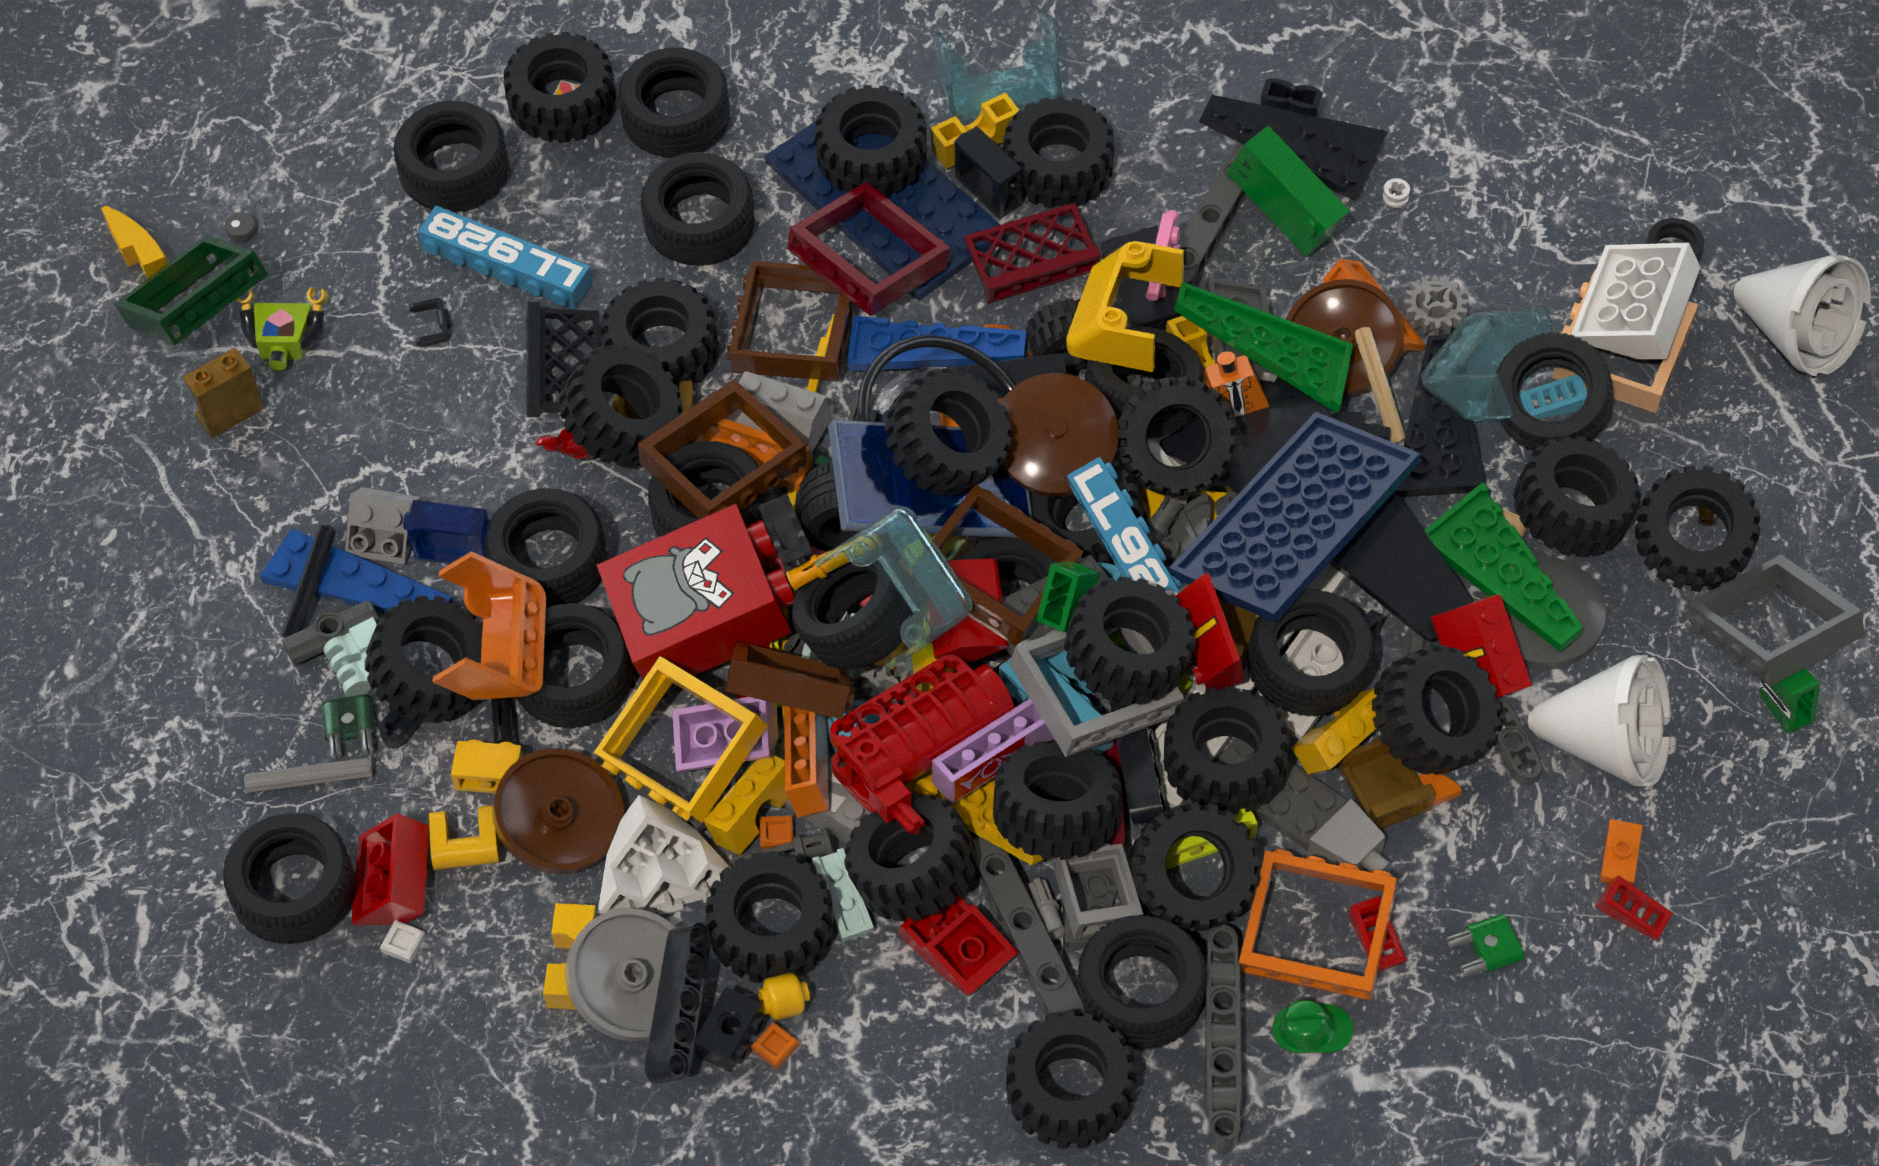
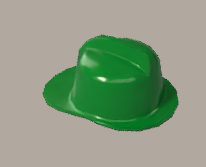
[1272,1000,1354,1053]

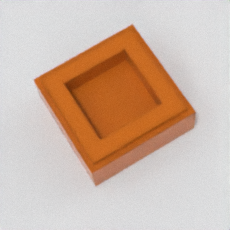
[760,815,793,849]
[751,1022,799,1070]

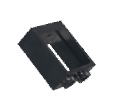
[954,126,1022,220]

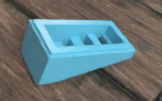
[1519,375,1588,419]

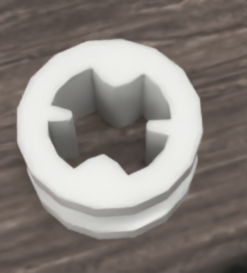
[1382,178,1410,208]

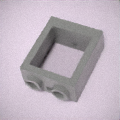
[1054,843,1143,940]

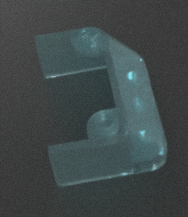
[932,10,1062,120]
[1421,308,1556,421]
[814,506,972,671]

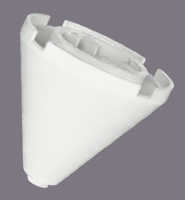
[1734,255,1871,376]
[1528,655,1671,786]

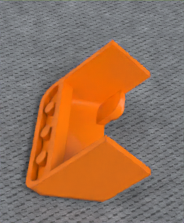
[433,551,546,700]

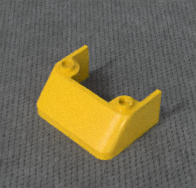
[1067,241,1184,372]

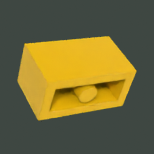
[451,739,523,793]

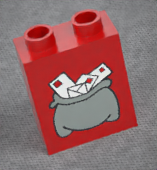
[597,504,795,686]

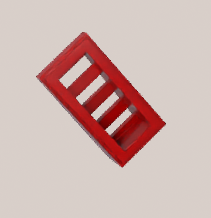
[1595,875,1673,941]
[1348,896,1406,972]

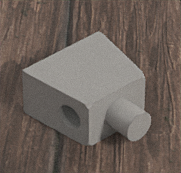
[1308,799,1391,873]

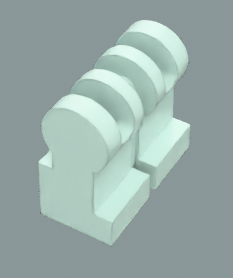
[323,617,377,698]

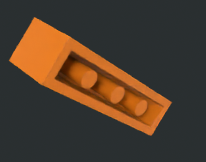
[784,705,829,817]

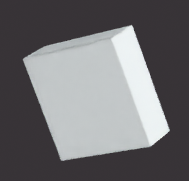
[380,920,426,964]

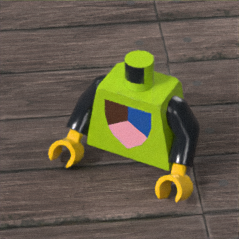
[236,287,329,371]

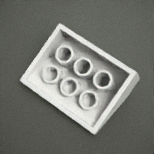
[1571,243,1700,359]

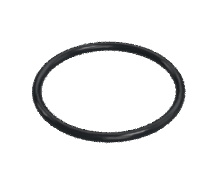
[857,335,1016,520]

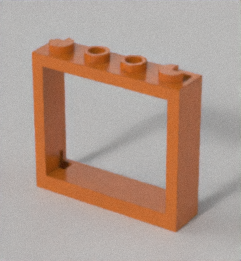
[1239,849,1397,1001]

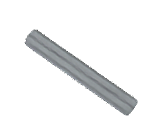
[244,758,373,793]

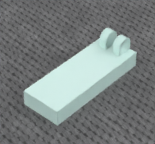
[812,848,874,942]

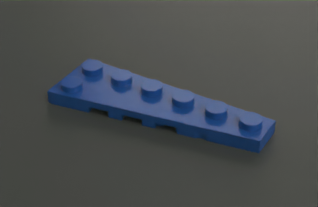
[847,316,1029,371]
[260,529,453,614]

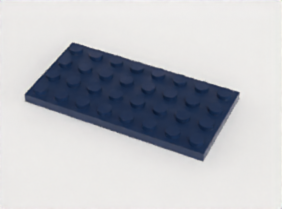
[765,121,1007,301]
[1169,412,1421,623]

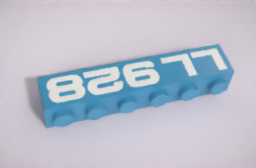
[418,206,593,310]
[1066,457,1182,596]

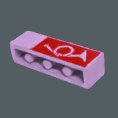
[932,699,1054,804]

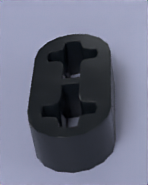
[379,710,423,748]

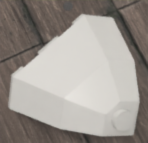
[598,795,731,916]

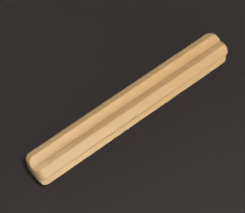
[1355,327,1406,444]

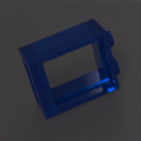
[403,500,489,564]

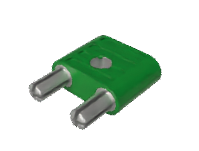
[1446,913,1524,976]

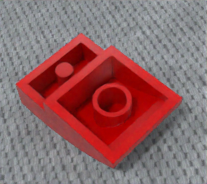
[897,894,1018,996]

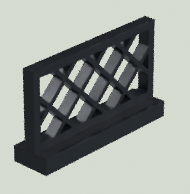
[526,301,600,418]

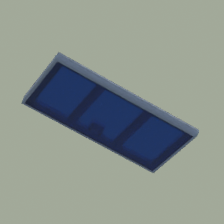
[828,420,1033,538]

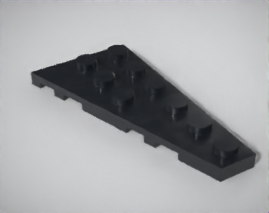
[1199,95,1388,201]
[1394,334,1486,497]

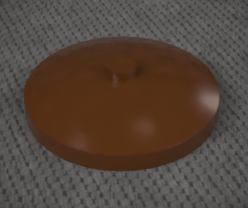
[1286,279,1404,397]
[1000,373,1119,497]
[492,748,624,874]

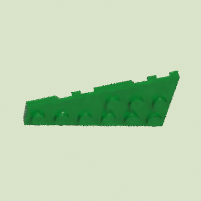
[1173,282,1353,413]
[1424,482,1583,652]

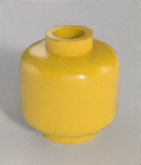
[758,973,810,1021]

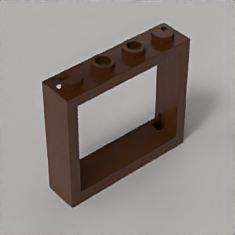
[726,261,856,381]
[638,379,807,519]
[910,485,1083,646]
[726,640,855,719]

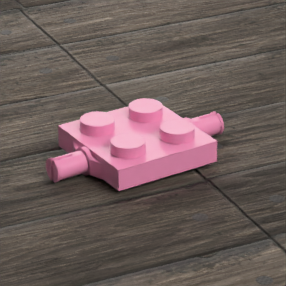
[1146,210,1181,301]

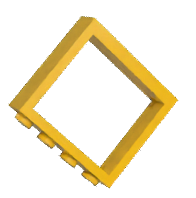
[594,656,768,823]

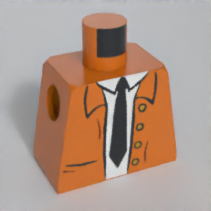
[1205,351,1269,418]

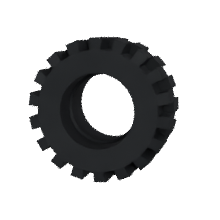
[1025,298,1088,374]

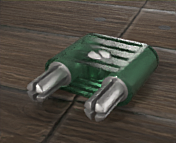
[321,694,376,758]

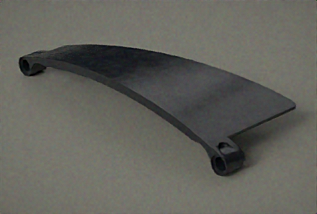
[1160,376,1473,641]

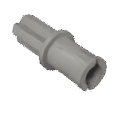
[1028,878,1065,940]

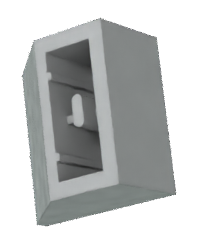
[345,487,421,564]

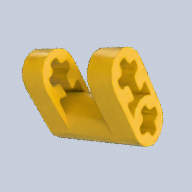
[429,805,500,870]

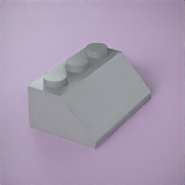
[727,371,832,454]

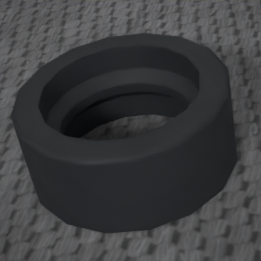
[1646,218,1704,263]

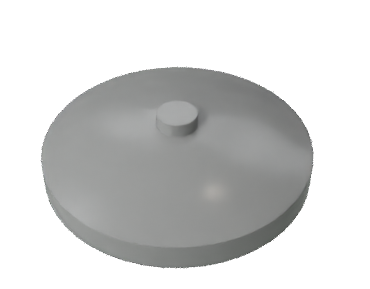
[565,908,676,1041]

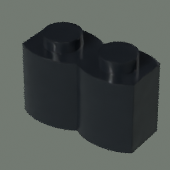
[1260,79,1323,117]

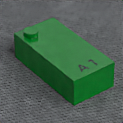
[1227,126,1350,257]

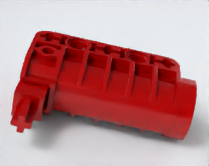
[830,655,1014,835]

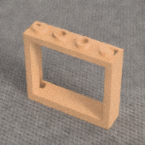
[1552,270,1698,413]

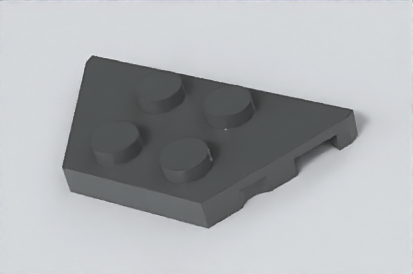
[1113,492,1212,572]

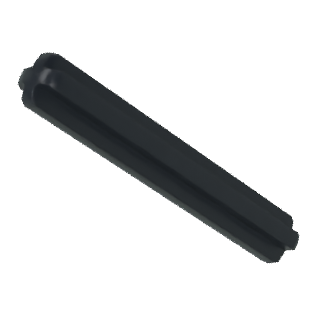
[281,523,336,638]

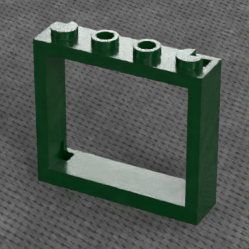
[114,235,268,346]

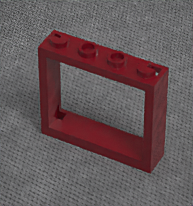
[787,182,950,316]

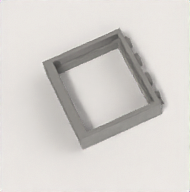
[1010,627,1184,757]

